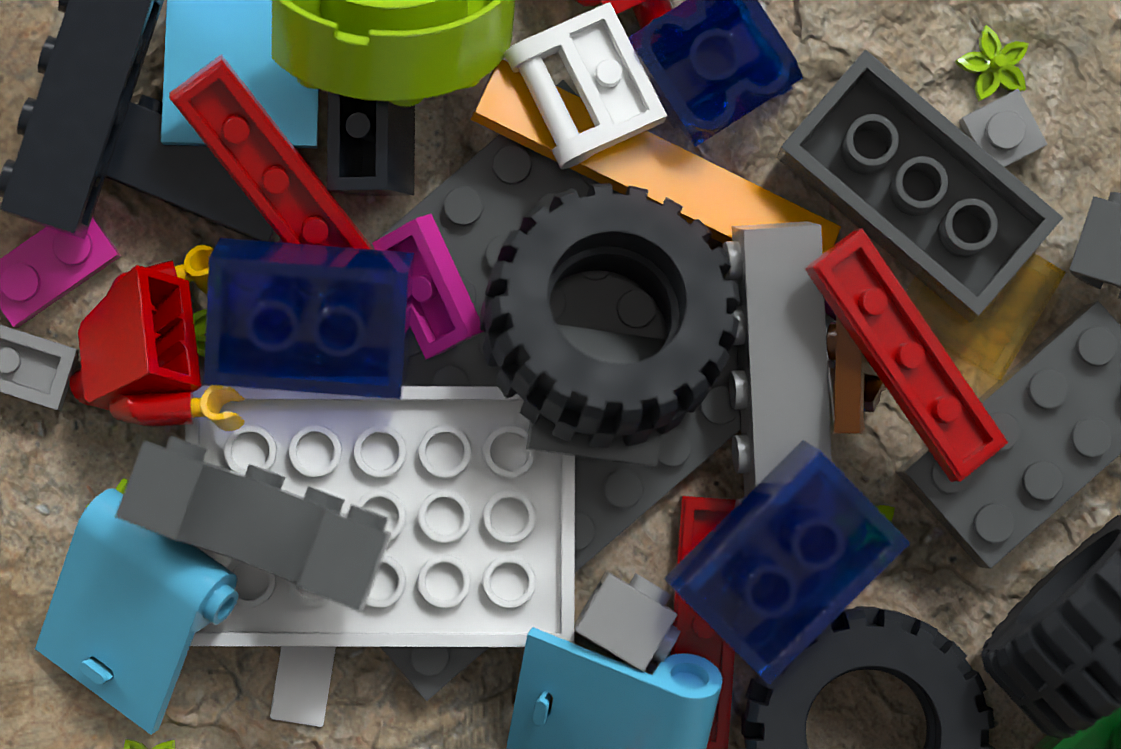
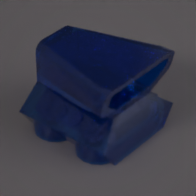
[628,0,803,147]

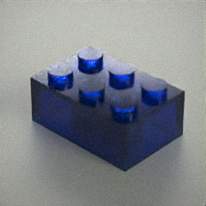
[204,238,414,400]
[664,440,910,685]

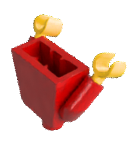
[69,245,245,431]

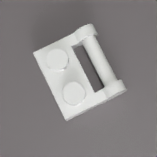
[504,2,667,169]

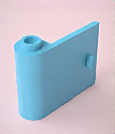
[161,0,319,148]
[35,488,239,735]
[506,627,722,749]

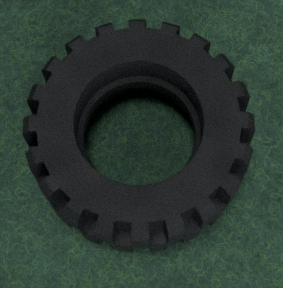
[480,183,740,448]
[981,515,1121,739]
[741,606,995,749]

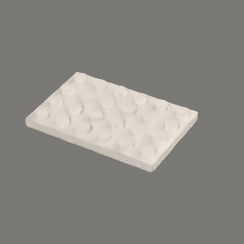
[185,386,575,647]

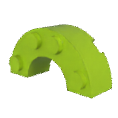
[272,0,515,106]

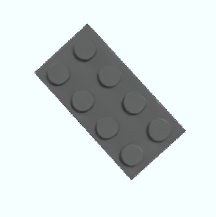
[777,49,1063,323]
[896,301,1121,569]

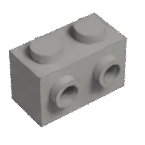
[574,570,681,671]

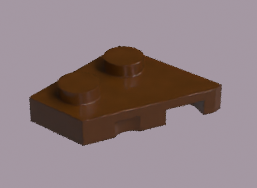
[826,316,886,434]

